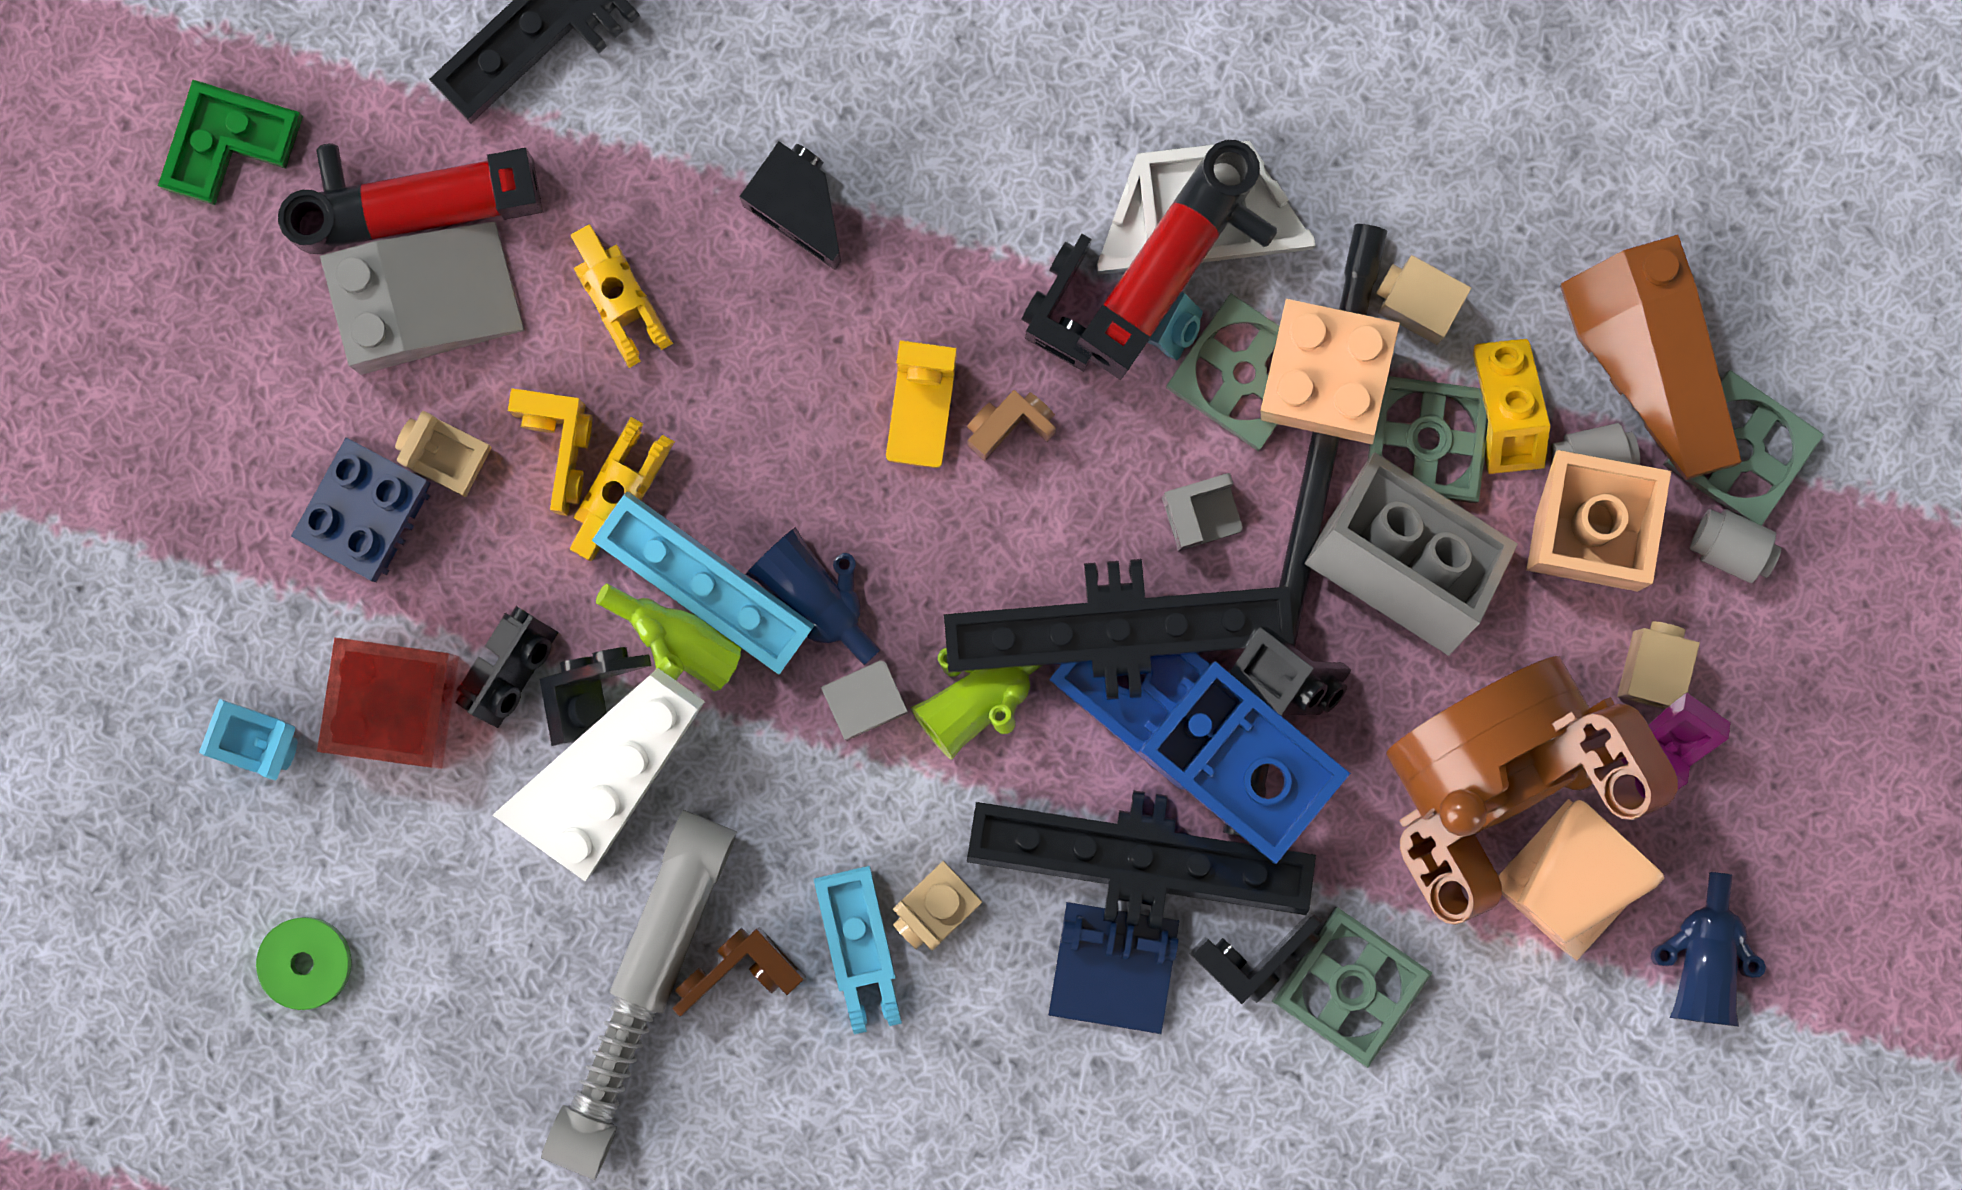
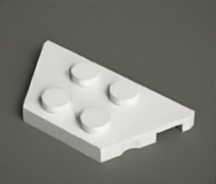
[1097,141,1315,275]

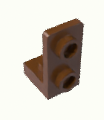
[672,927,806,1017]

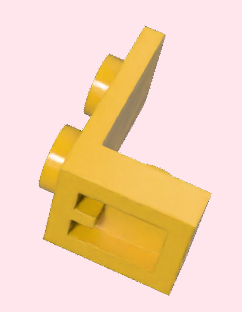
[1473,339,1550,474]
[886,340,957,468]
[508,388,593,516]

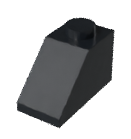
[739,141,841,270]

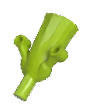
[596,583,741,692]
[910,648,1042,760]

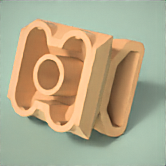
[1498,799,1664,961]

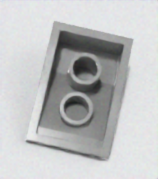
[320,222,524,375]

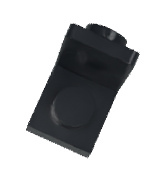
[1021,234,1092,372]
[1229,627,1351,716]
[539,647,651,746]
[1189,912,1322,1004]

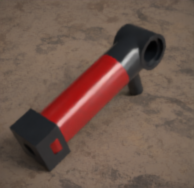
[1074,140,1277,380]
[278,143,543,254]

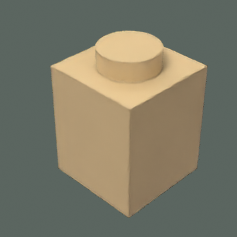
[1376,255,1471,345]
[1617,621,1700,709]

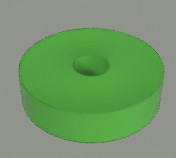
[256,917,352,1010]

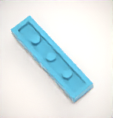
[592,492,815,674]

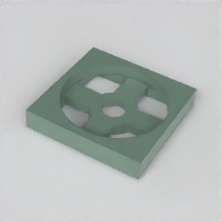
[1166,293,1280,452]
[1663,370,1824,526]
[1367,376,1488,504]
[1272,907,1432,1068]

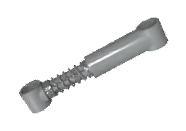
[541,810,737,1180]

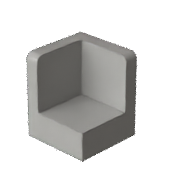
[1162,473,1242,551]
[821,661,908,741]

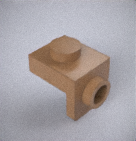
[967,390,1056,461]

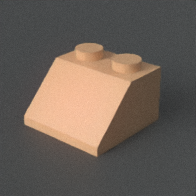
[1526,450,1671,592]

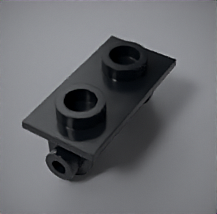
[455,606,559,728]

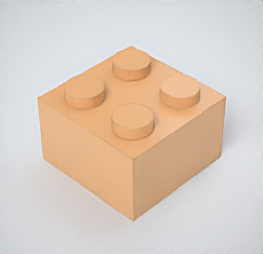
[1261,299,1400,445]

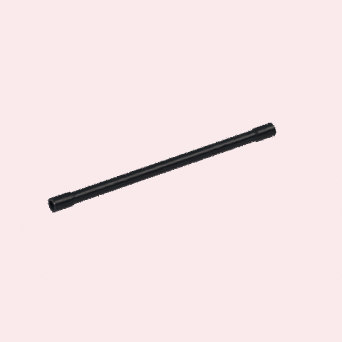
[1223,224,1388,837]

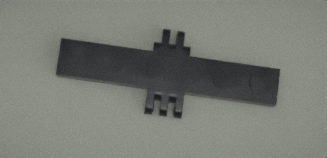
[429,0,640,124]
[944,559,1294,700]
[967,790,1316,930]

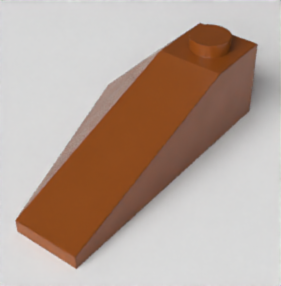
[1560,235,1742,480]

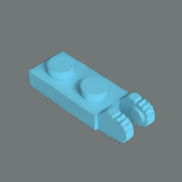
[814,866,902,1035]

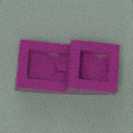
[1621,692,1731,798]

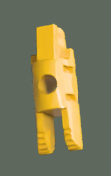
[571,224,673,368]
[570,417,675,561]

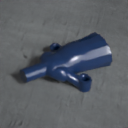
[745,527,880,665]
[1651,872,1766,1027]

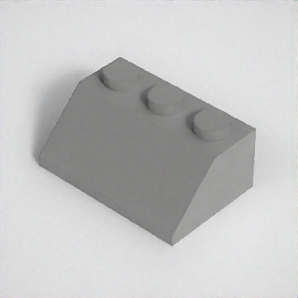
[1305,452,1518,656]

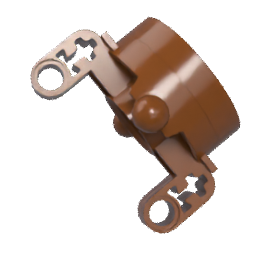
[1386,656,1678,925]

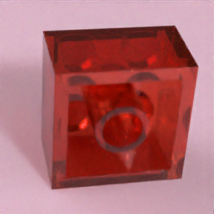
[317,637,459,769]

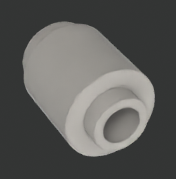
[1551,423,1640,465]
[1690,509,1781,584]

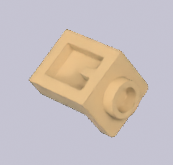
[893,861,982,951]

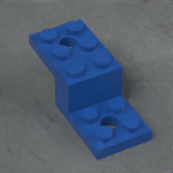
[1049,653,1351,864]

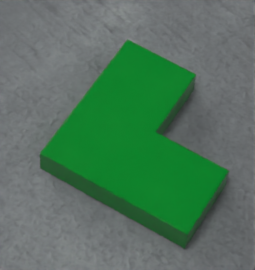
[158,80,303,205]

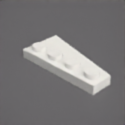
[493,668,705,881]

